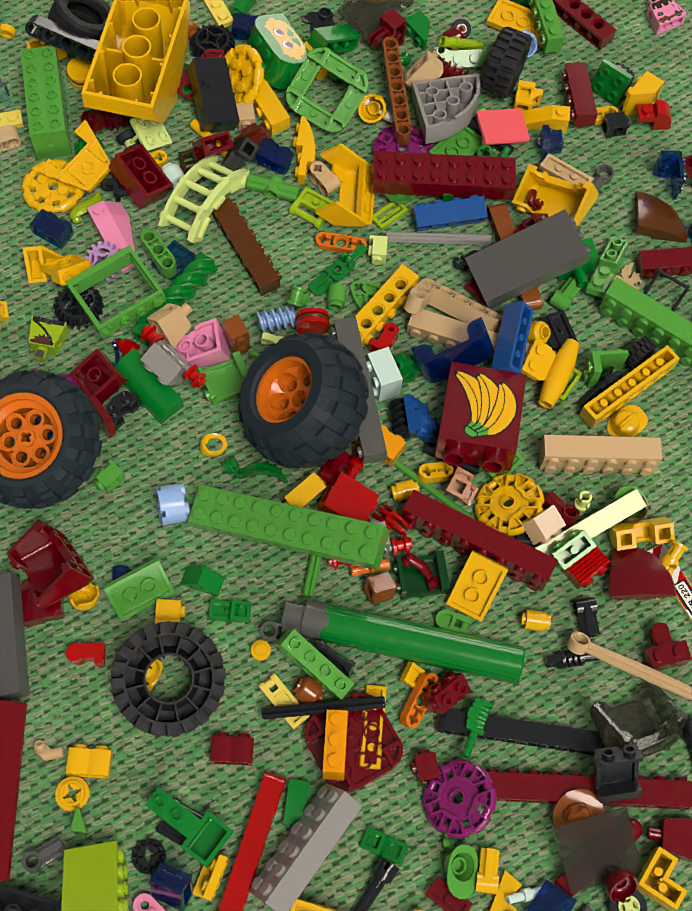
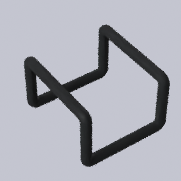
[644,268,690,312]

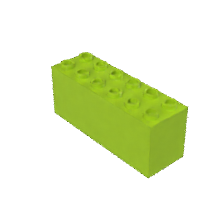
[61,841,129,911]

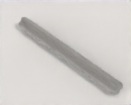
[386,231,492,245]

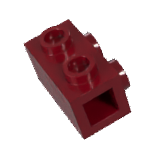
[422,671,471,715]

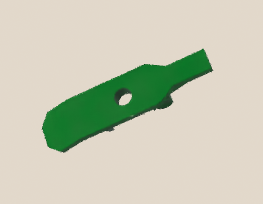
[308,244,368,296]

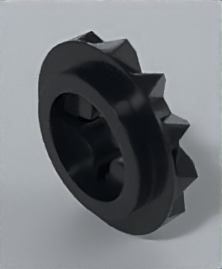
[131,838,166,874]

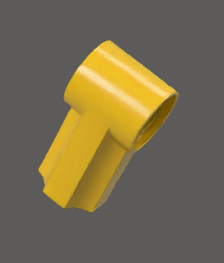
[474,848,499,895]

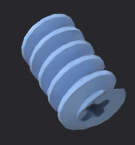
[256,305,296,333]

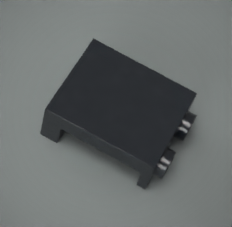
[594,743,643,804]

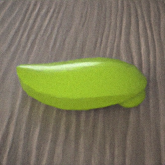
[69,191,102,223]

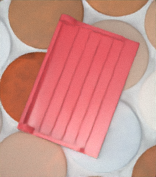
[476,108,530,145]

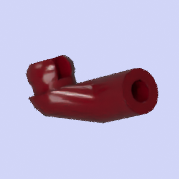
[526,189,544,210]

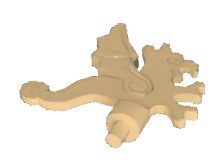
[614,262,642,290]

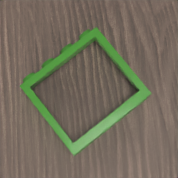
[66,245,166,339]

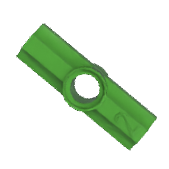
[246,173,301,202]

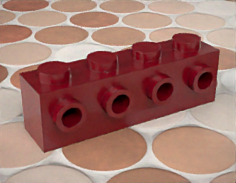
[561,62,597,127]

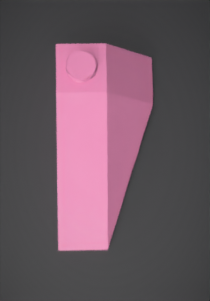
[87,201,135,273]
[174,318,230,367]

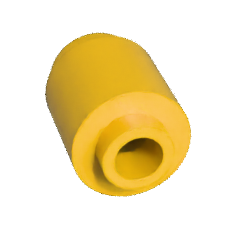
[391,479,420,502]
[520,609,551,632]

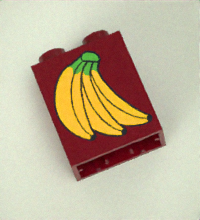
[434,362,527,473]

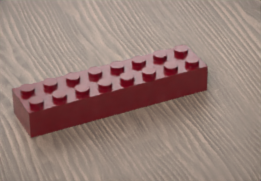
[372,151,516,200]
[402,489,558,591]

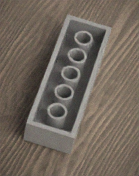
[249,783,362,911]

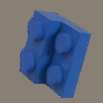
[403,394,439,442]

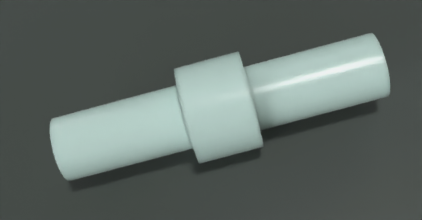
[505,885,548,905]

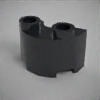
[106,391,142,431]

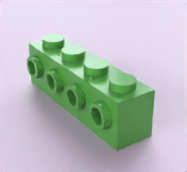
[528,0,564,53]

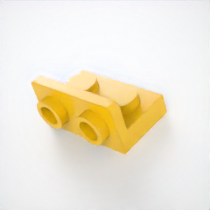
[193,855,229,902]

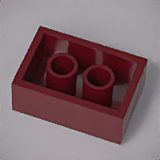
[109,144,174,209]

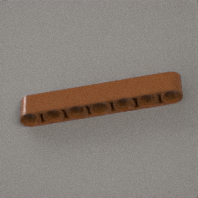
[382,36,412,145]
[486,203,543,310]

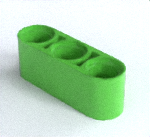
[140,229,177,278]

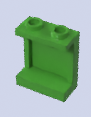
[198,351,248,406]

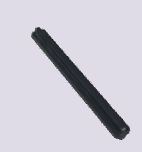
[261,696,386,720]

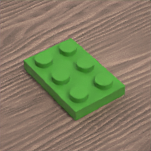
[103,558,175,622]

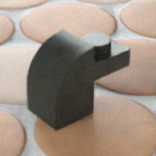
[221,136,260,171]

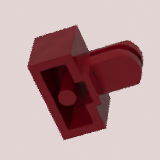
[368,8,406,49]
[642,623,692,671]

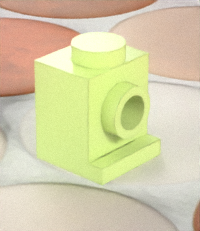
[368,235,388,265]

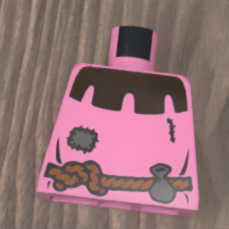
[646,0,687,35]

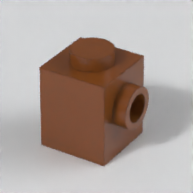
[363,572,397,605]

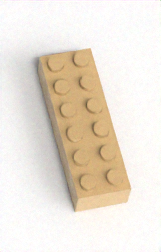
[538,435,662,476]

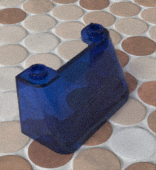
[411,317,494,383]

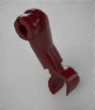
[401,553,440,591]

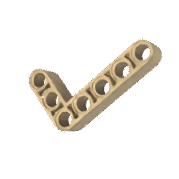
[404,278,502,332]

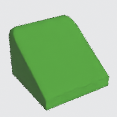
[70,808,89,835]

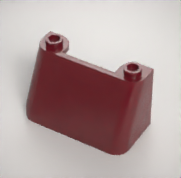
[6,519,94,608]

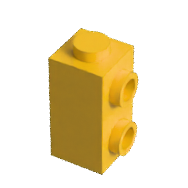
[284,472,328,507]

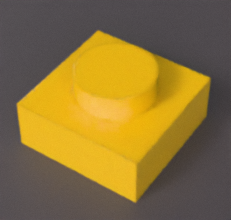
[399,661,426,689]

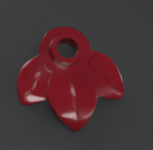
[81,109,106,136]

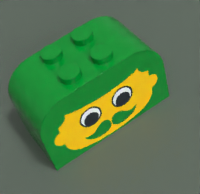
[246,13,310,89]

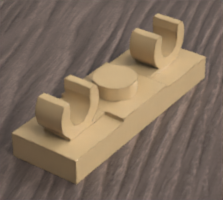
[539,154,594,184]

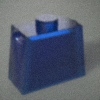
[149,862,193,911]

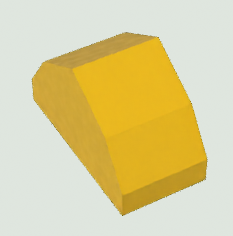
[81,0,190,124]

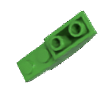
[586,237,629,298]

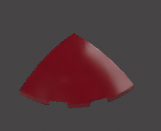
[610,547,676,601]
[21,578,65,627]

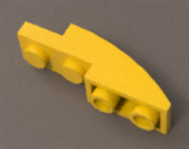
[293,116,315,185]

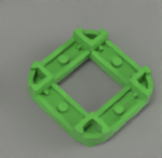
[286,47,368,133]

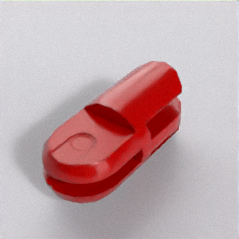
[372,502,410,535]

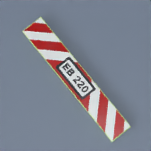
[647,543,692,624]

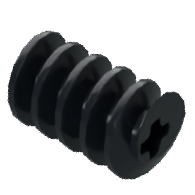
[388,397,415,439]

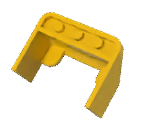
[315,143,374,227]

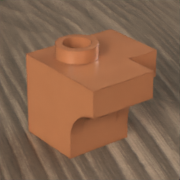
[444,467,478,506]

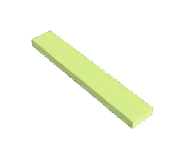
[535,489,646,556]

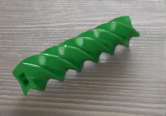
[130,251,218,348]

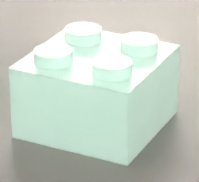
[366,347,403,402]

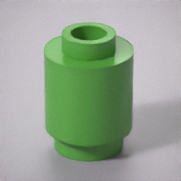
[327,282,347,311]

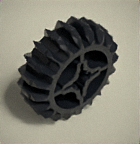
[190,23,235,58]
[53,285,104,330]

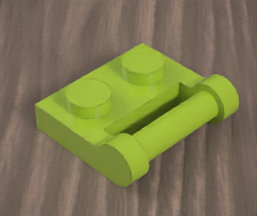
[289,187,333,229]

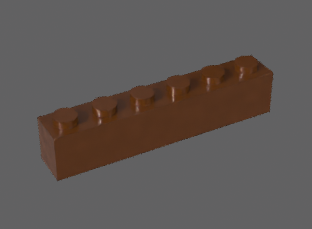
[211,197,282,296]

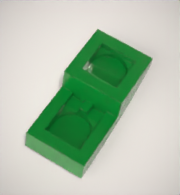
[207,599,252,622]
[283,779,310,826]
[360,826,409,866]

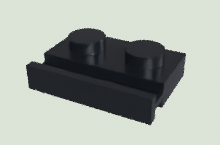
[538,310,578,351]

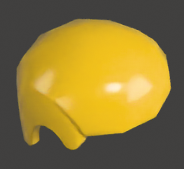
[68,583,99,611]

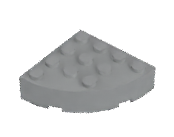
[411,73,480,144]

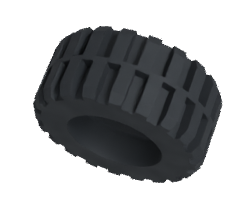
[480,26,532,98]

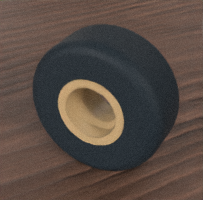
[451,19,471,37]

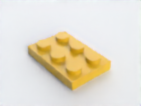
[446,550,509,622]

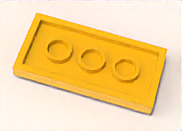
[486,0,560,48]

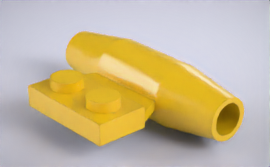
[521,339,580,409]

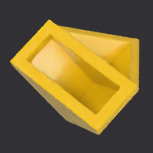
[23,245,63,283]

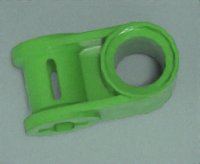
[286,284,311,307]

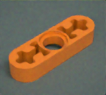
[315,232,367,254]
[400,672,439,728]

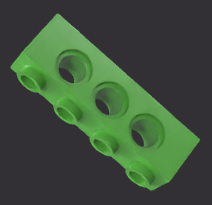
[275,629,354,700]

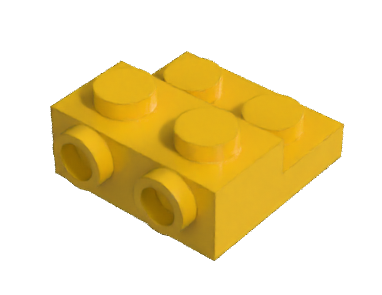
[40,254,91,286]

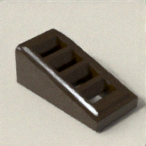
[178,149,204,184]

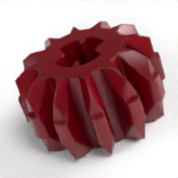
[101,111,129,132]

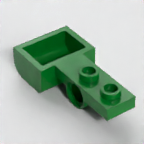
[145,787,234,868]

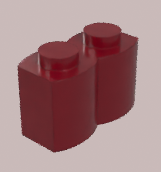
[210,732,254,766]

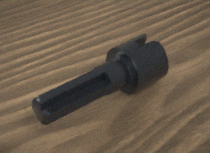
[578,366,623,409]
[353,857,400,911]

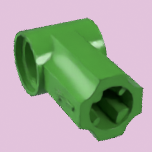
[549,277,581,312]

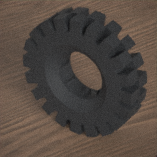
[111,621,226,737]

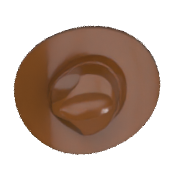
[553,788,605,841]

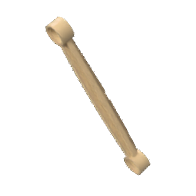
[567,632,692,701]

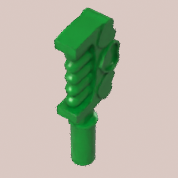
[462,698,494,758]

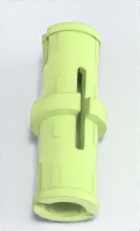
[574,491,592,516]

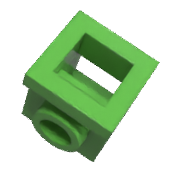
[94,459,126,494]

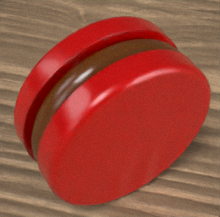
[295,307,330,335]

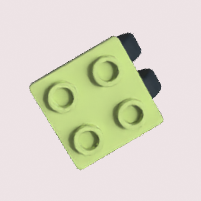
[116,118,172,151]

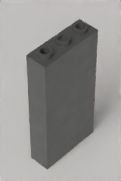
[465,209,591,309]
[0,571,29,701]

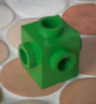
[393,352,422,383]

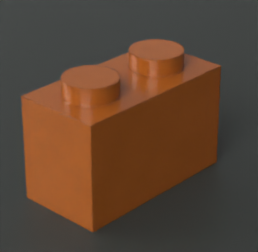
[222,314,250,355]

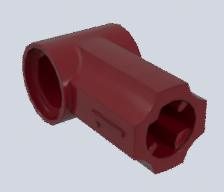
[319,451,351,485]
[543,491,580,530]

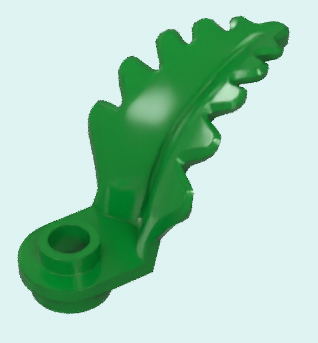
[222,456,288,484]

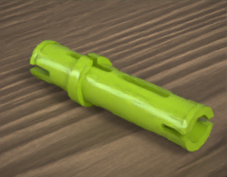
[439,36,483,50]

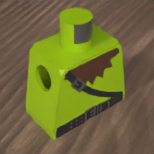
[29,316,69,362]

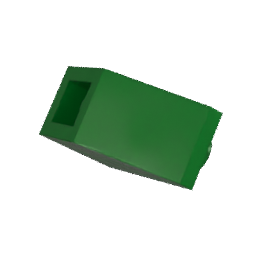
[405,10,430,52]

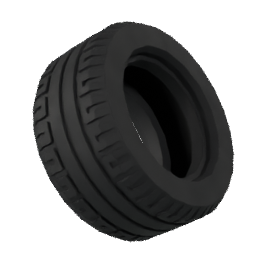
[48,0,111,49]

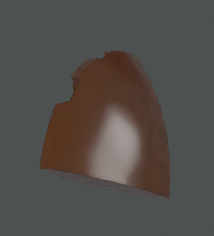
[634,191,687,243]

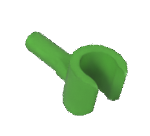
[442,819,455,852]

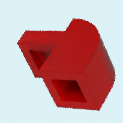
[636,99,672,130]

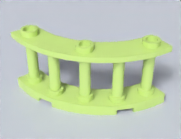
[158,155,250,243]

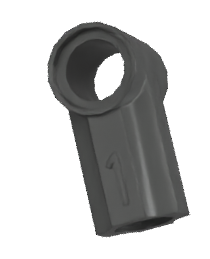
[21,836,65,874]

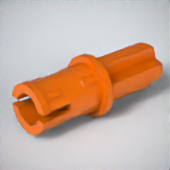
[350,557,390,576]

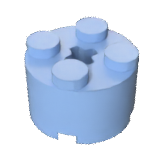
[155,483,189,526]

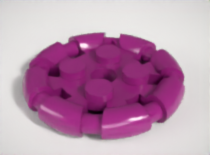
[372,125,434,155]
[423,759,497,839]

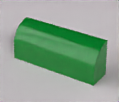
[116,349,184,424]

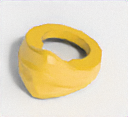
[200,433,227,457]

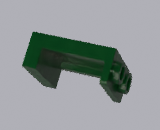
[393,550,450,599]

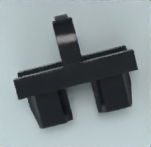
[100,173,130,202]

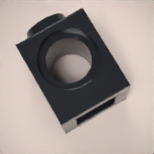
[601,111,630,138]

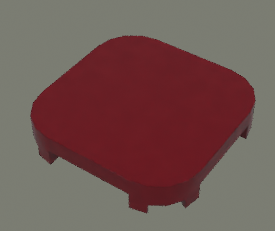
[304,692,403,794]

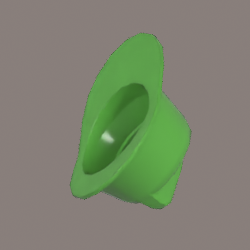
[444,844,478,899]

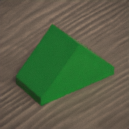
[180,566,225,597]

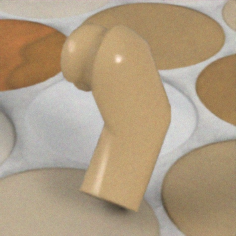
[33,740,64,761]

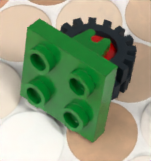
[591,59,635,107]

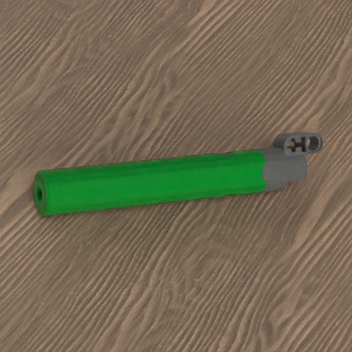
[260,599,525,685]

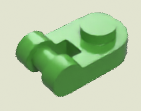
[435,610,473,634]

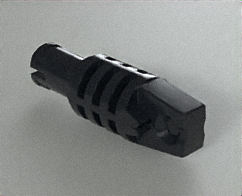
[545,650,600,669]

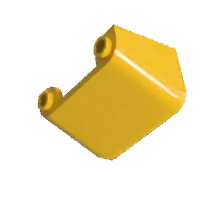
[512,164,599,228]

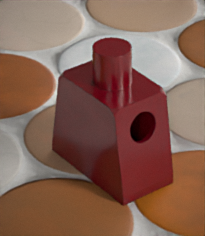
[192,130,234,160]
[646,818,692,862]

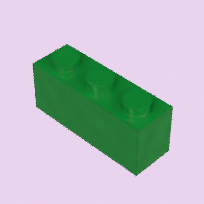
[308,24,361,53]

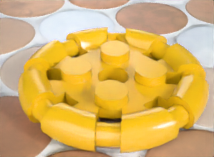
[223,44,264,104]
[21,159,85,215]
[475,473,544,536]

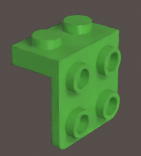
[583,349,629,388]

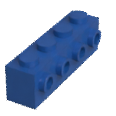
[412,195,488,232]
[491,301,534,374]

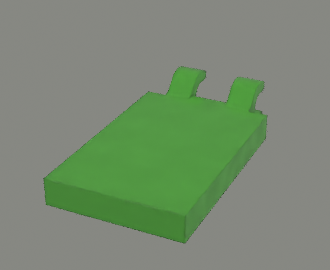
[428,126,483,156]

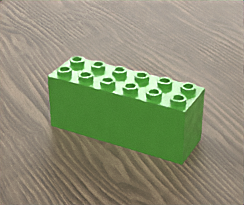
[20,46,73,160]

